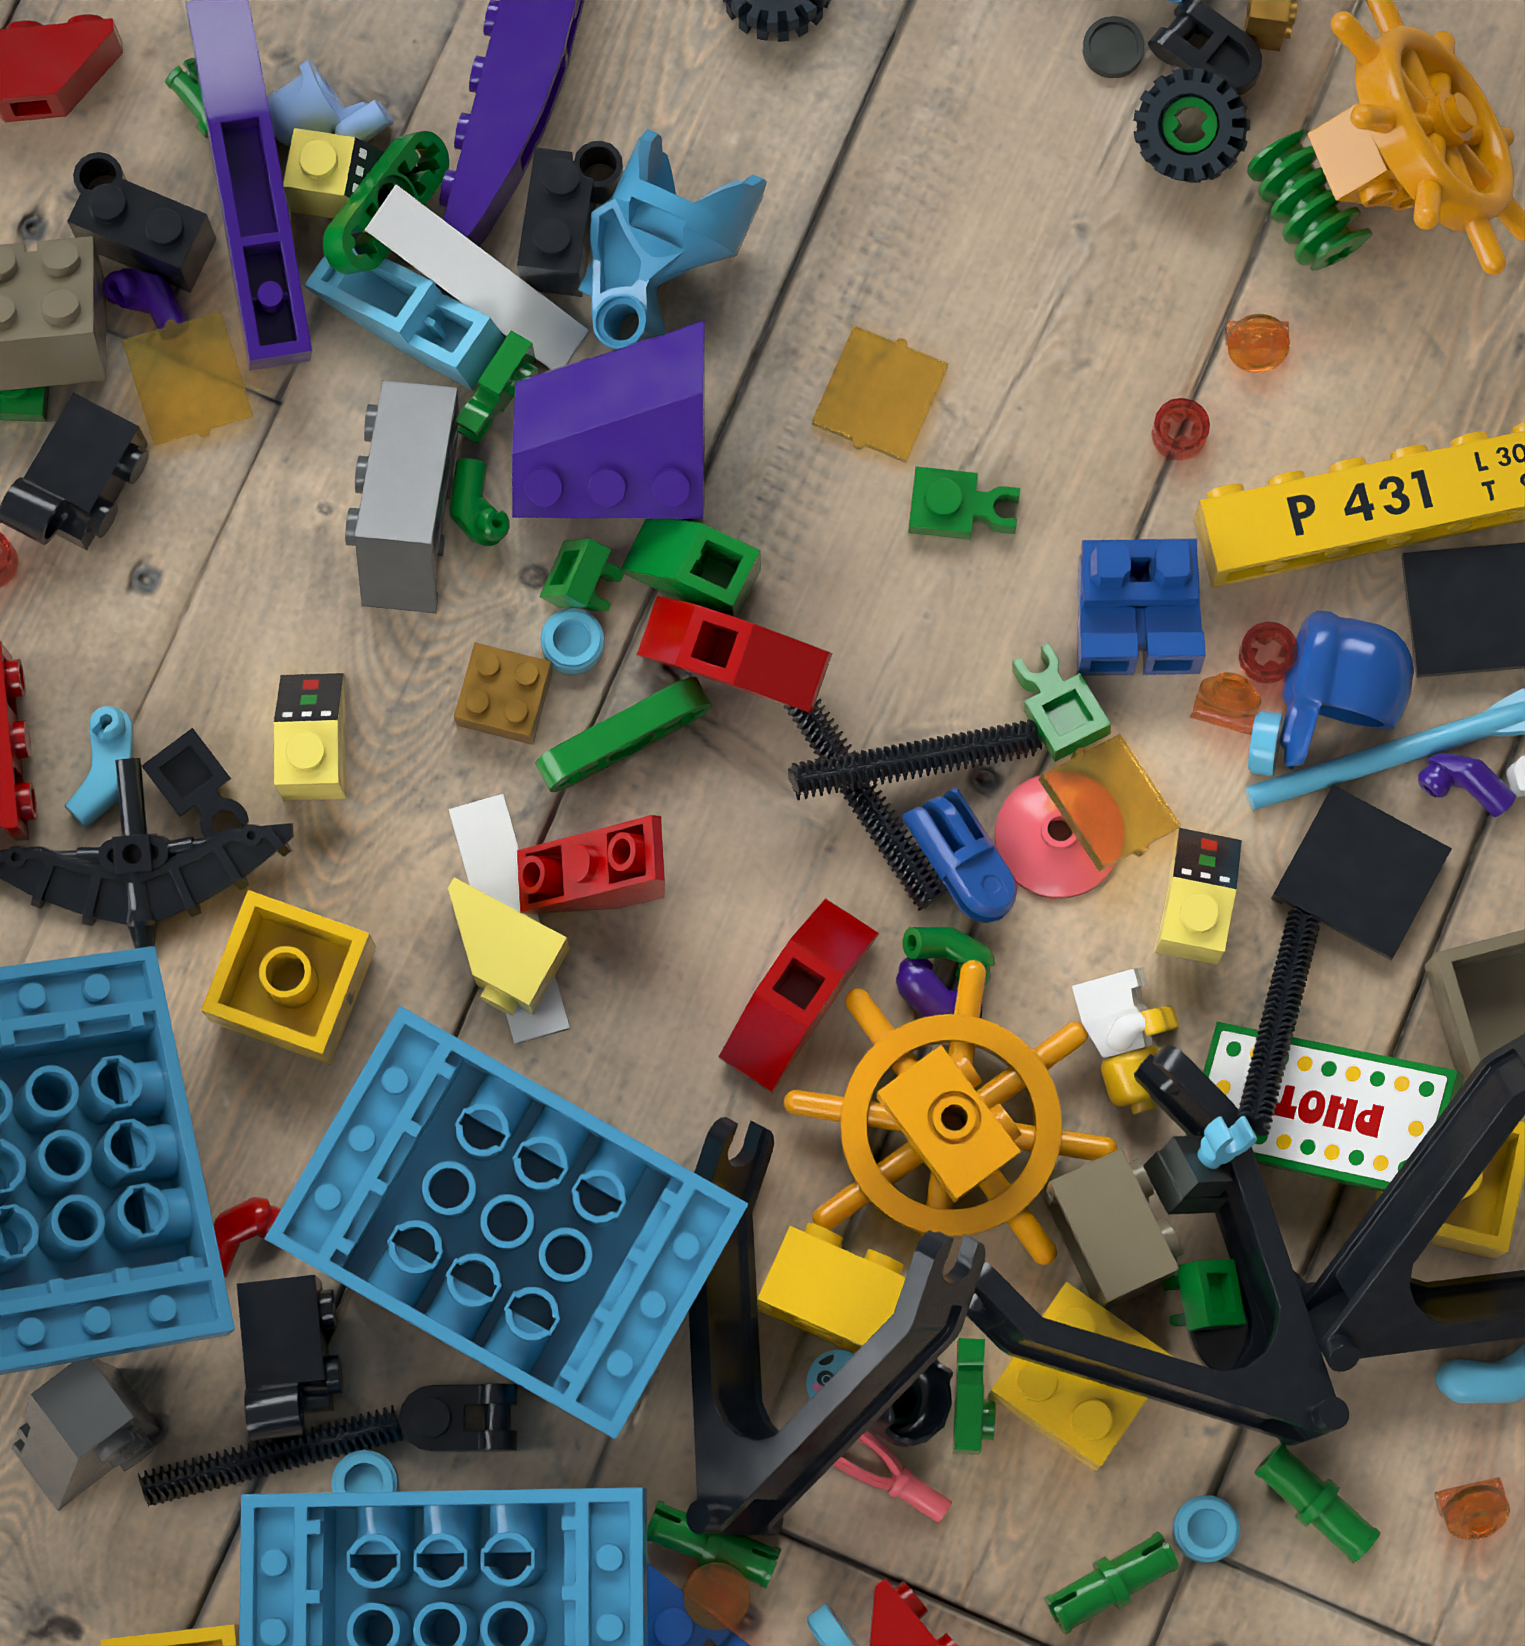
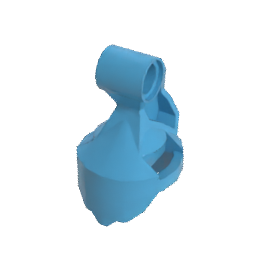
[578,129,767,350]

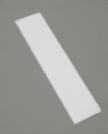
[365,185,589,370]
[448,794,570,1044]

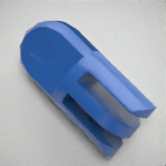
[903,787,1018,923]

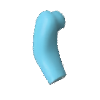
[64,706,133,829]
[1436,1343,1525,1403]

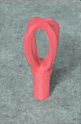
[833,1431,952,1523]

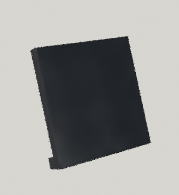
[1401,542,1525,678]
[1271,785,1452,960]

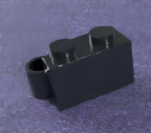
[517,141,624,297]
[67,152,216,293]
[0,392,149,550]
[236,1274,343,1442]

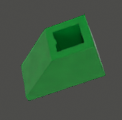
[620,518,761,618]

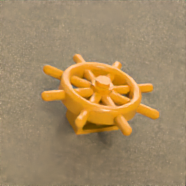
[1308,0,1525,275]
[784,960,1118,1265]

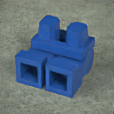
[1077,539,1206,676]

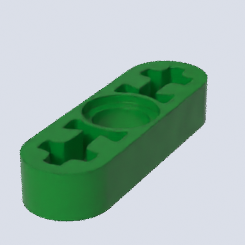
[323,131,450,275]
[535,677,712,792]

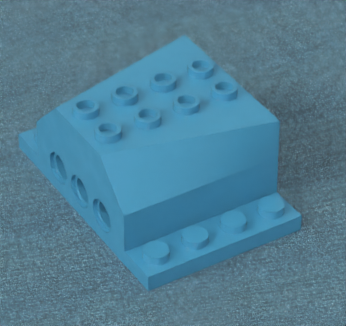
[0,946,235,1375]
[264,1006,748,1440]
[239,1488,648,1646]

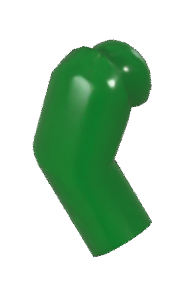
[449,458,510,546]
[902,927,995,986]

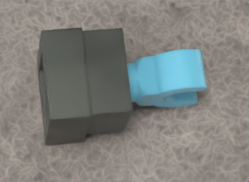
[1143,1116,1257,1215]

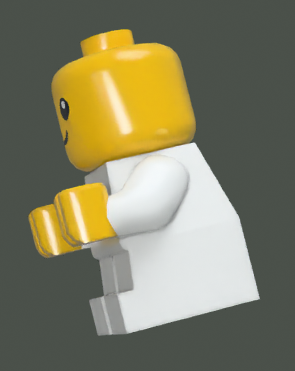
[1072,967,1179,1114]

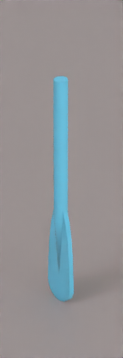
[1245,688,1525,811]

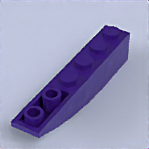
[185,0,312,371]
[436,0,585,287]

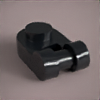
[1148,0,1262,95]
[399,1383,517,1453]

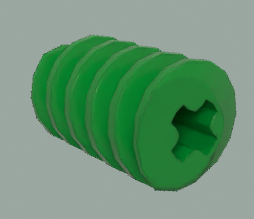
[1247,129,1373,271]

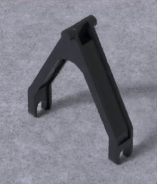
[1300,1034,1525,1372]
[966,1044,1349,1446]
[686,1117,986,1536]

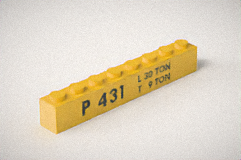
[1194,422,1525,588]

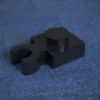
[141,728,249,838]

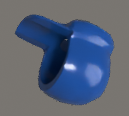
[1279,611,1414,770]

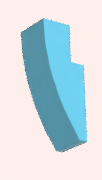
[305,247,506,391]

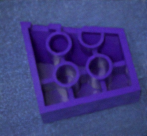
[512,320,705,519]

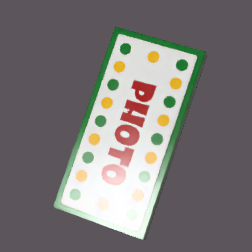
[1186,1022,1465,1192]

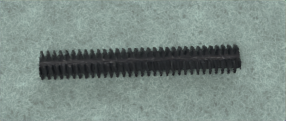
[784,698,947,911]
[788,719,1042,800]
[1236,908,1321,1136]
[138,1405,403,1507]

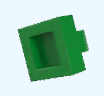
[539,538,624,612]
[1163,1259,1246,1331]

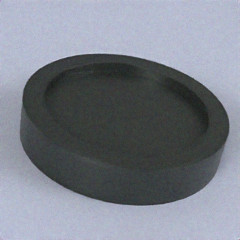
[1082,16,1144,78]

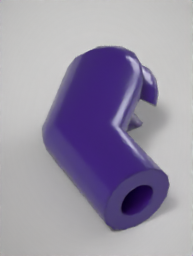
[102,268,190,340]
[1418,753,1516,817]
[896,957,982,1018]

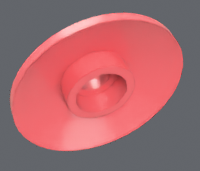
[995,773,1122,899]

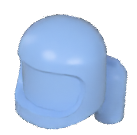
[267,58,394,147]

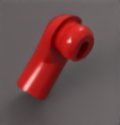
[213,1197,281,1278]

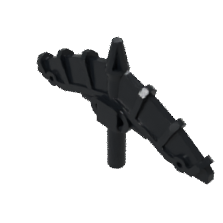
[0,758,294,949]

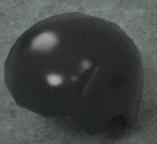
[871,1359,953,1447]

